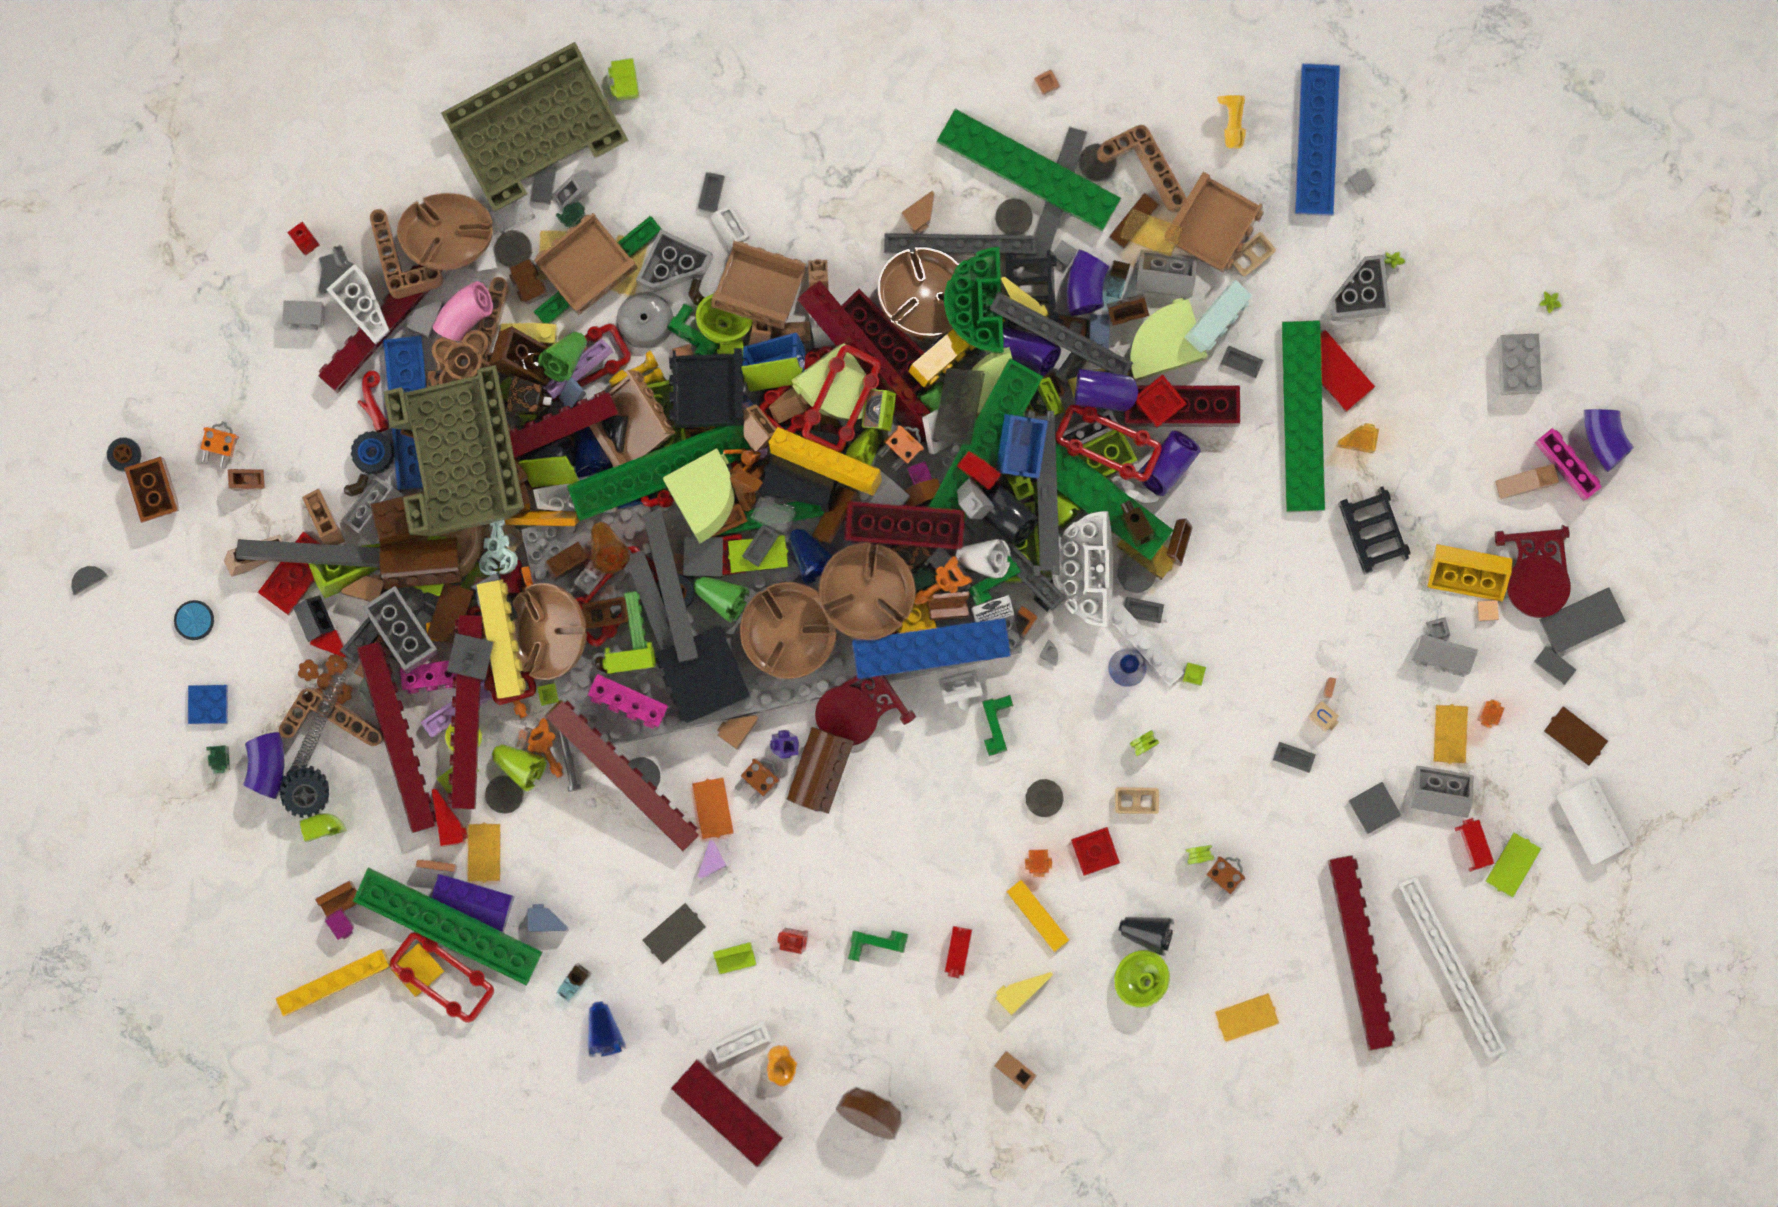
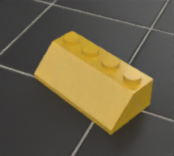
[1427,544,1512,602]

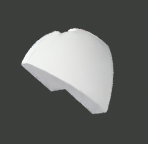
[1110,474,1159,503]

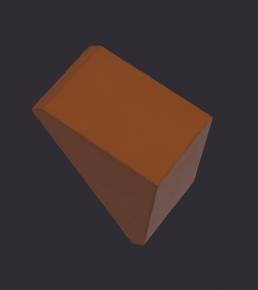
[904,478,940,507]

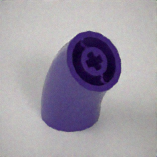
[1067,249,1110,316]
[1003,327,1061,376]
[1075,369,1138,411]
[1584,409,1634,472]
[1138,430,1201,496]
[243,732,285,799]

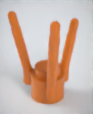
[723,448,761,471]

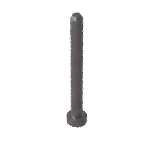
[557,729,581,792]

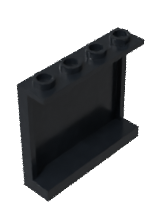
[669,348,744,428]
[759,424,849,513]
[655,625,751,725]

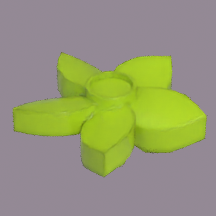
[1384,252,1405,269]
[1539,291,1562,314]

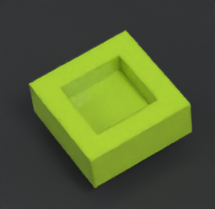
[1183,662,1206,686]
[537,683,559,706]

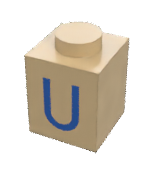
[1308,701,1339,732]

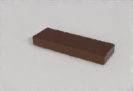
[1109,193,1159,249]

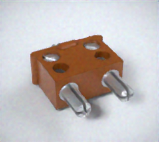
[735,758,780,804]
[1200,856,1245,902]

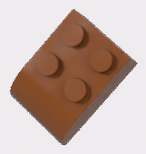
[124,456,179,523]

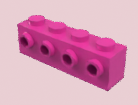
[1535,428,1602,501]
[399,660,457,694]
[588,674,668,729]

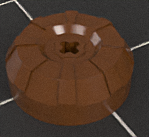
[836,1087,902,1140]

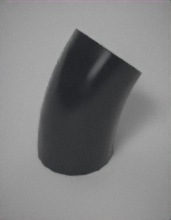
[982,481,1038,545]

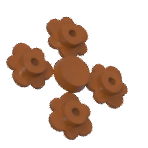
[298,654,353,706]

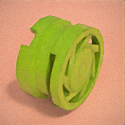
[1129,730,1160,756]
[1185,845,1215,865]

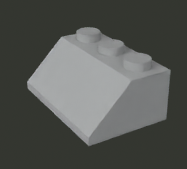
[1136,249,1197,297]
[845,471,910,519]
[341,475,404,545]
[1412,635,1478,677]
[1411,766,1474,818]

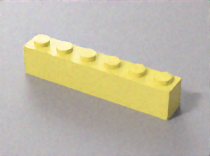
[477,579,526,699]

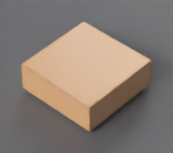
[1477,600,1499,621]

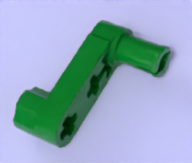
[667,304,718,355]
[969,556,1021,606]
[982,695,1014,756]
[847,930,909,962]

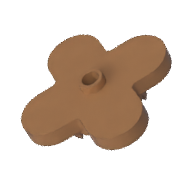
[432,330,490,385]

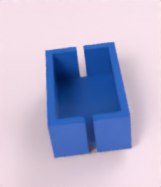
[742,332,805,373]
[996,414,1048,478]

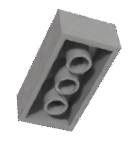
[363,586,439,674]

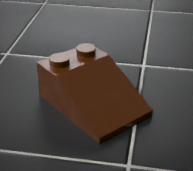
[489,326,550,386]

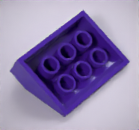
[432,874,515,933]

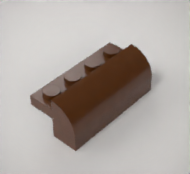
[379,537,462,589]
[787,727,854,814]

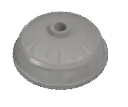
[617,292,673,349]

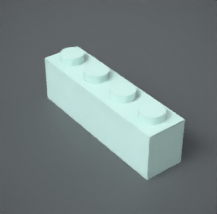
[1184,280,1252,353]

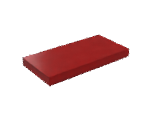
[1321,330,1375,412]
[257,531,320,615]

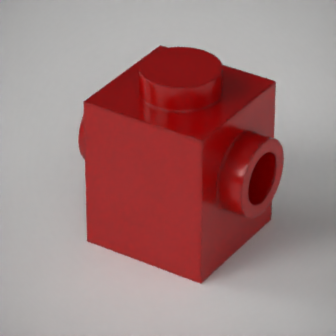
[287,221,320,256]

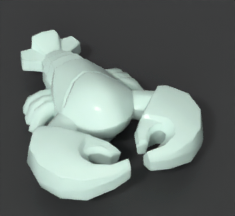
[479,520,518,576]

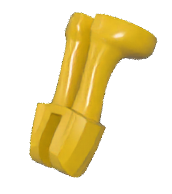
[1217,95,1246,149]
[608,350,666,387]

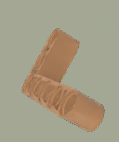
[1097,125,1186,212]
[370,209,444,299]
[478,277,513,378]
[279,687,383,746]

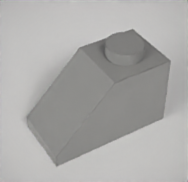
[552,170,597,210]
[406,300,445,339]
[957,477,994,519]

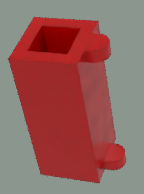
[1454,818,1495,872]
[945,926,972,979]

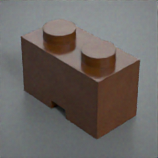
[509,258,549,305]
[1106,294,1150,326]
[545,541,589,581]

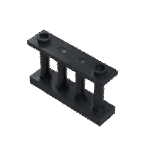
[1005,250,1059,329]
[1338,486,1411,575]

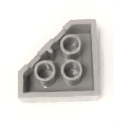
[636,229,713,292]
[1329,255,1390,321]

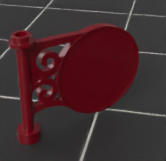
[1495,525,1571,618]
[815,675,916,746]

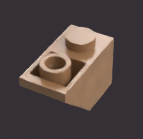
[808,259,829,290]
[994,1051,1037,1090]

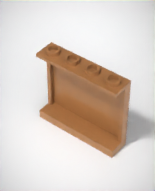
[1164,171,1264,273]
[534,213,638,316]
[711,241,806,330]
[589,370,676,467]

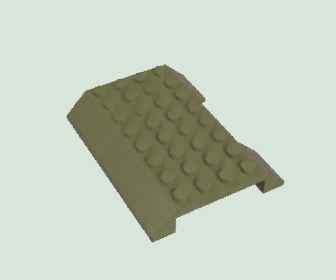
[441,42,629,212]
[384,365,524,536]

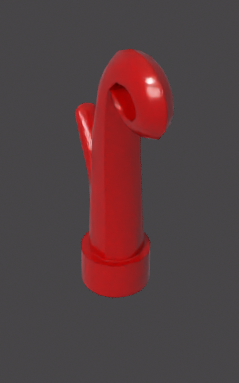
[357,370,390,433]

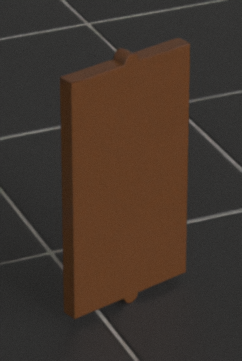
[812,487,857,544]
[427,583,474,644]
[1544,706,1608,766]

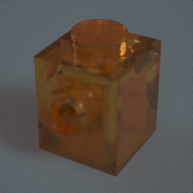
[1477,699,1505,728]
[1025,849,1052,877]

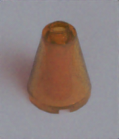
[591,522,630,574]

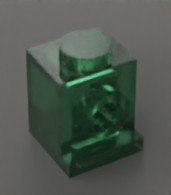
[555,201,586,229]
[912,567,937,593]
[206,745,230,774]

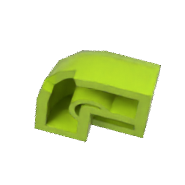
[300,813,347,842]

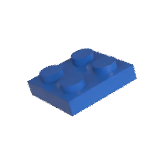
[188,685,228,724]

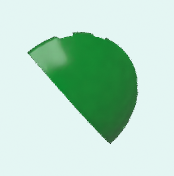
[944,247,1004,353]

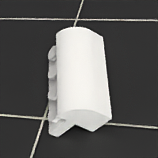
[1556,776,1630,865]

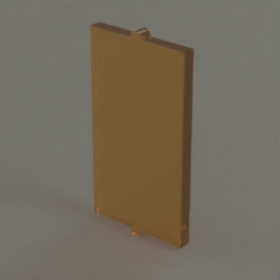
[692,778,734,839]

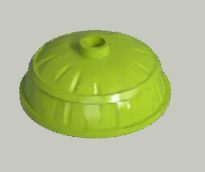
[696,293,753,344]
[1114,950,1170,1008]

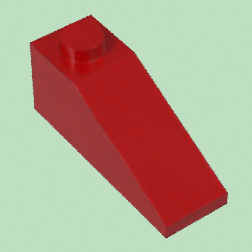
[432,789,468,847]

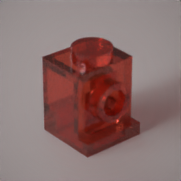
[777,927,808,954]

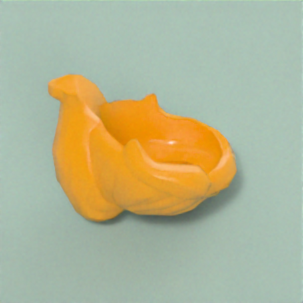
[767,1045,798,1087]

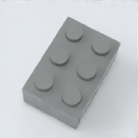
[1498,333,1542,395]

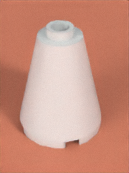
[955,539,1010,578]

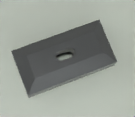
[1055,352,1088,387]

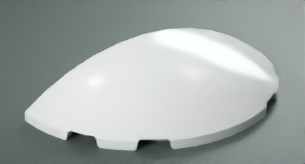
[1052,511,1113,627]

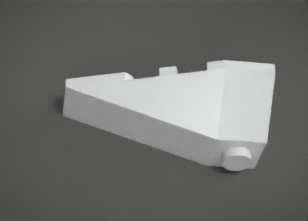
[326,264,390,344]
[533,473,616,513]

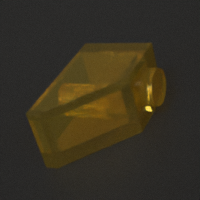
[1336,423,1379,454]

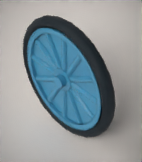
[174,600,214,640]

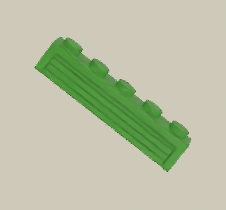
[623,591,647,650]

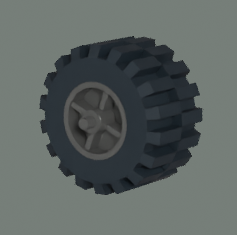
[280,765,329,818]

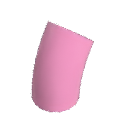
[433,281,493,341]

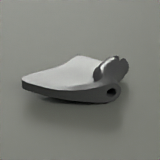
[318,245,354,294]

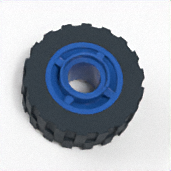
[350,431,394,475]

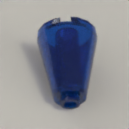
[575,426,613,477]
[788,528,833,583]
[1108,648,1147,687]
[588,1001,626,1057]

